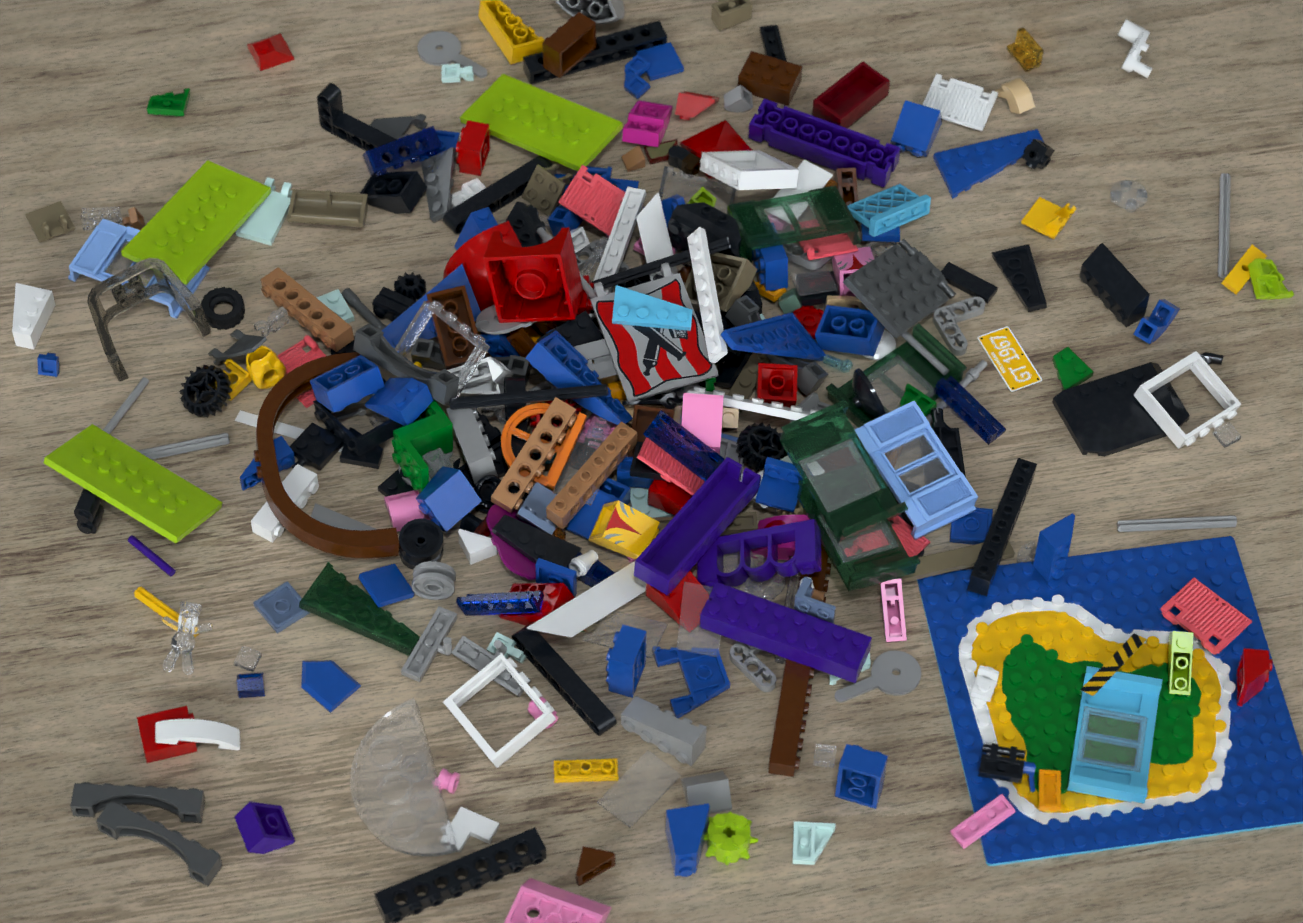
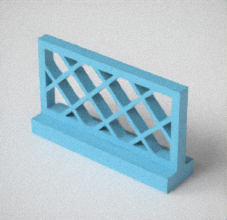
[844,184,931,237]

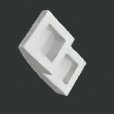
[451,178,486,209]

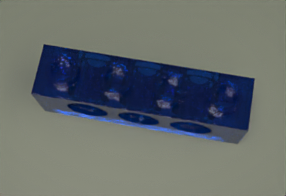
[362,126,442,177]

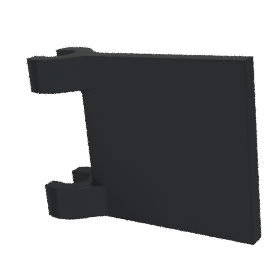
[622,387,684,409]

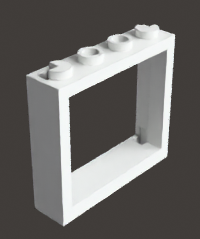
[700,150,799,190]
[1134,351,1241,449]
[443,653,556,768]

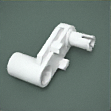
[1118,19,1152,78]

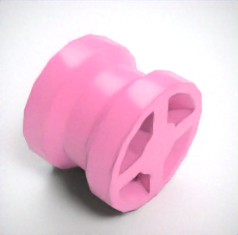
[436,769,460,794]

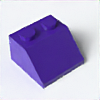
[234,802,295,854]

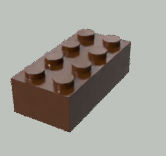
[427,285,484,370]

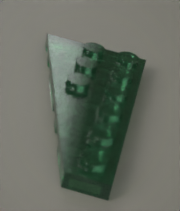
[299,562,420,656]

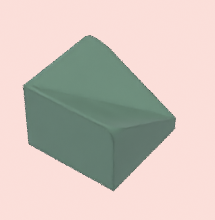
[778,288,802,314]

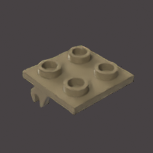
[522,163,574,217]
[25,201,75,243]

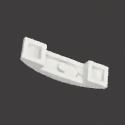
[155,719,240,750]

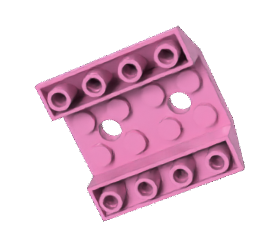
[504,878,611,923]

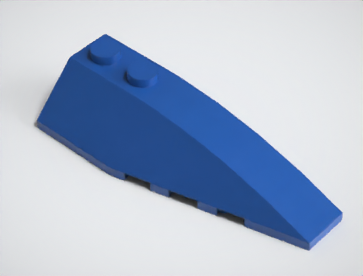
[526,331,633,425]

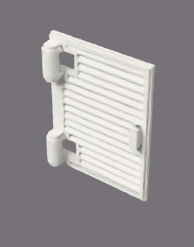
[923,74,998,131]

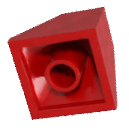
[247,33,294,71]
[675,91,719,120]

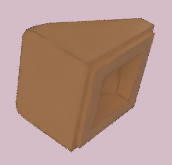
[621,146,645,172]

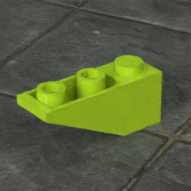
[1168,631,1194,696]

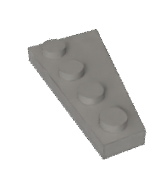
[311,503,377,531]

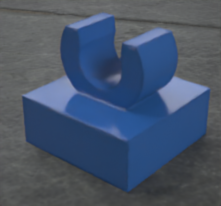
[37,352,60,377]

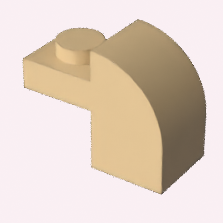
[995,78,1035,114]

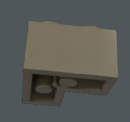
[711,0,752,31]

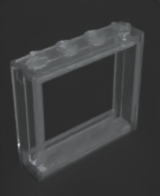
[395,300,490,405]

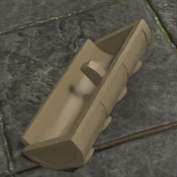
[287,189,368,228]

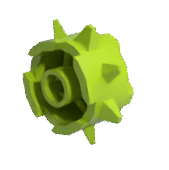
[704,812,758,865]

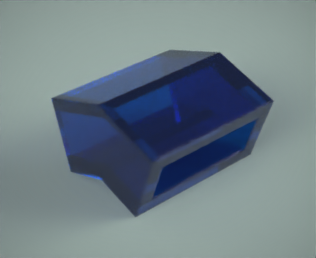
[236,673,265,698]

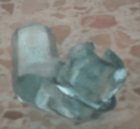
[823,354,853,373]

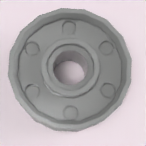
[412,561,456,600]

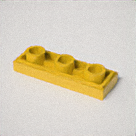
[1221,244,1267,295]
[554,758,618,783]

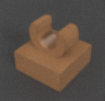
[122,207,145,230]

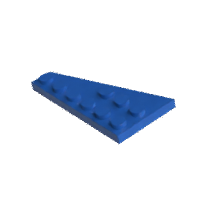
[933,129,1044,199]
[382,264,481,352]
[721,312,827,361]

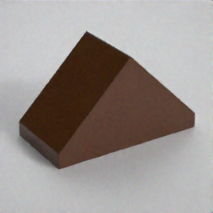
[576,846,615,886]

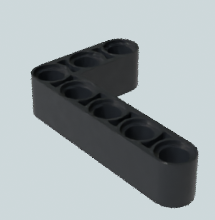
[317,83,405,163]

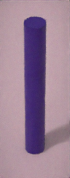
[128,535,176,576]

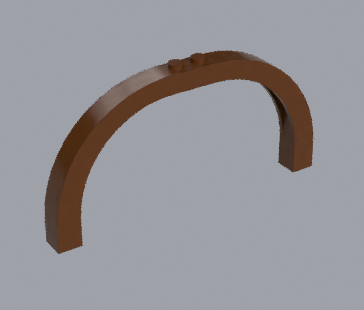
[254,352,399,559]

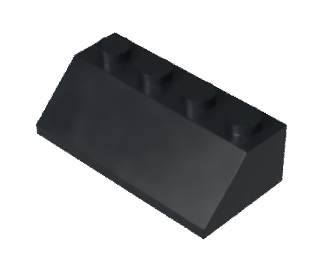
[1080,243,1150,327]

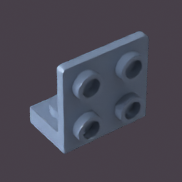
[515,482,557,535]
[794,577,836,624]

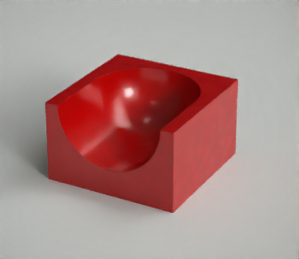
[483,227,584,323]

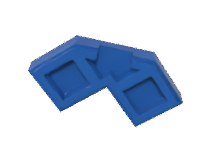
[624,54,651,99]

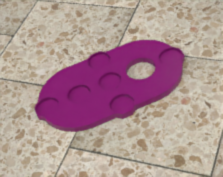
[486,504,536,580]

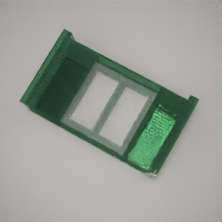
[727,186,861,263]
[826,324,967,428]
[779,400,908,543]
[797,462,921,591]

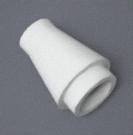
[569,550,598,577]

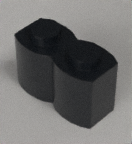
[74,489,104,534]

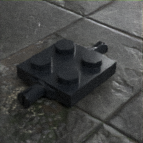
[290,422,344,470]

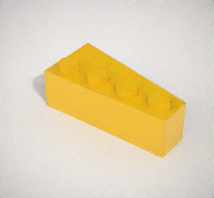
[478,0,545,64]

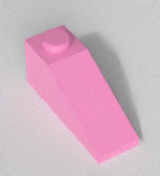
[880,579,907,642]

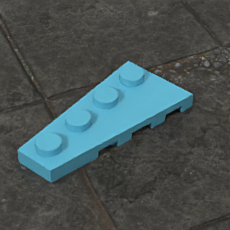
[612,285,693,331]

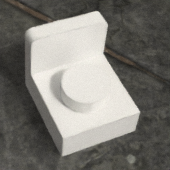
[970,665,1000,702]

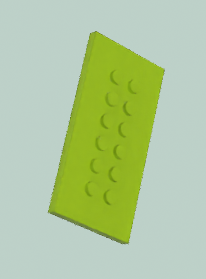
[460,74,623,171]
[121,160,271,285]
[44,424,223,543]

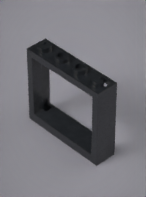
[313,377,418,456]

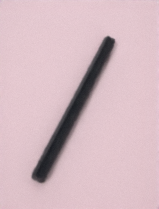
[592,238,731,289]
[449,384,608,410]

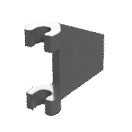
[370,114,428,150]
[208,329,267,365]

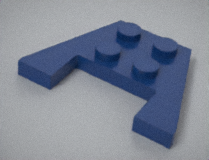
[652,647,730,719]

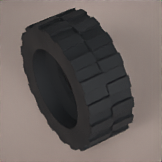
[201,287,245,330]

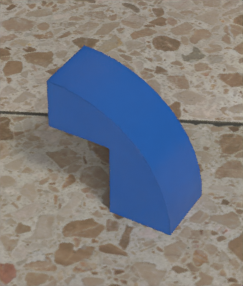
[1134,299,1180,344]

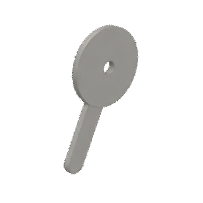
[418,31,488,78]
[834,651,921,703]

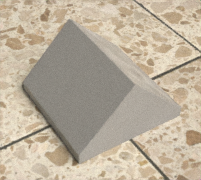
[681,771,732,814]

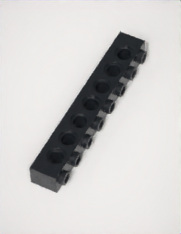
[523,21,667,85]
[967,458,1037,596]
[374,827,546,923]

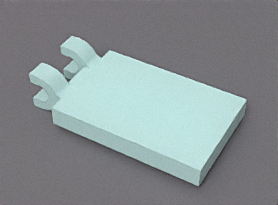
[236,177,292,246]

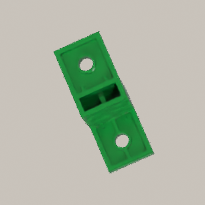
[392,399,453,493]

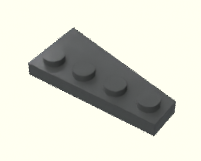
[421,147,457,223]

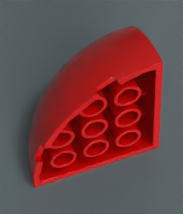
[443,221,522,312]

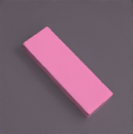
[950,794,1016,849]

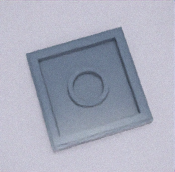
[253,581,311,634]

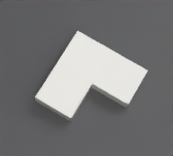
[441,807,499,853]

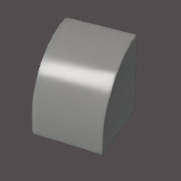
[724,85,753,112]

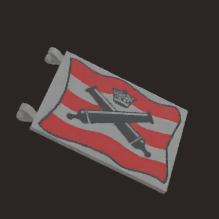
[590,263,719,403]

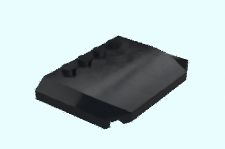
[1052,362,1190,457]

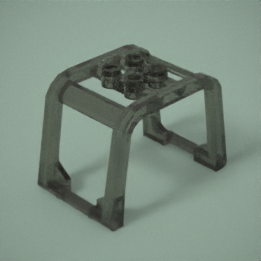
[87,258,211,382]

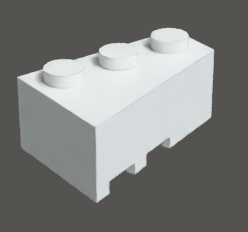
[12,283,55,350]
[447,357,504,396]

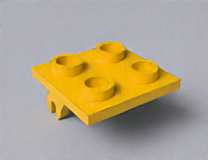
[1021,197,1076,239]

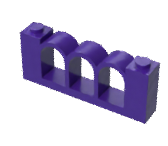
[697,519,822,592]

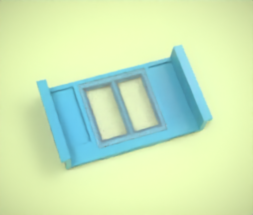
[1067,666,1162,803]

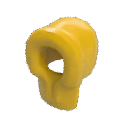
[246,346,286,389]

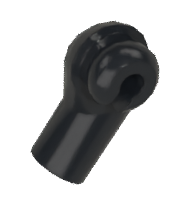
[1200,352,1223,365]

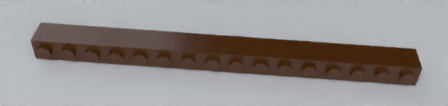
[768,485,842,777]

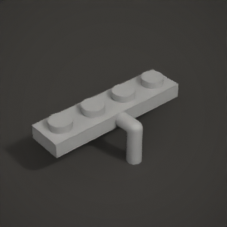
[401,606,458,682]
[451,636,531,697]

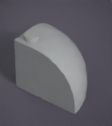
[555,0,625,24]

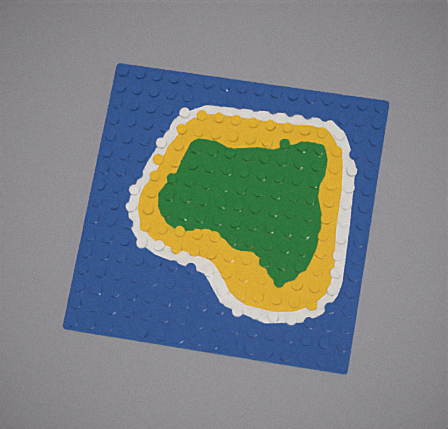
[917,536,1303,866]

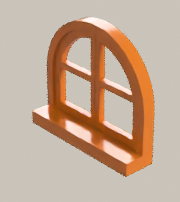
[501,403,587,492]

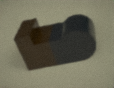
[668,146,701,181]

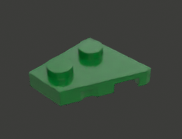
[147,88,190,116]
[1052,347,1094,391]
[900,383,937,417]

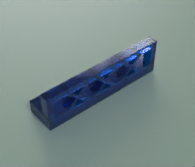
[934,376,1006,445]
[643,410,725,481]
[456,591,544,616]

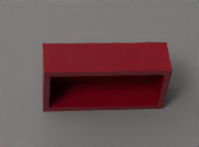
[812,61,890,128]

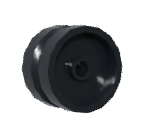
[399,519,443,570]

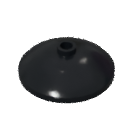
[852,368,886,419]

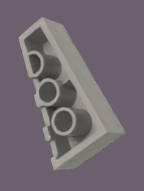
[446,407,498,484]
[621,696,707,766]

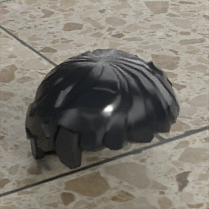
[474,475,501,508]

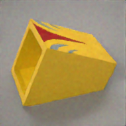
[588,500,660,560]

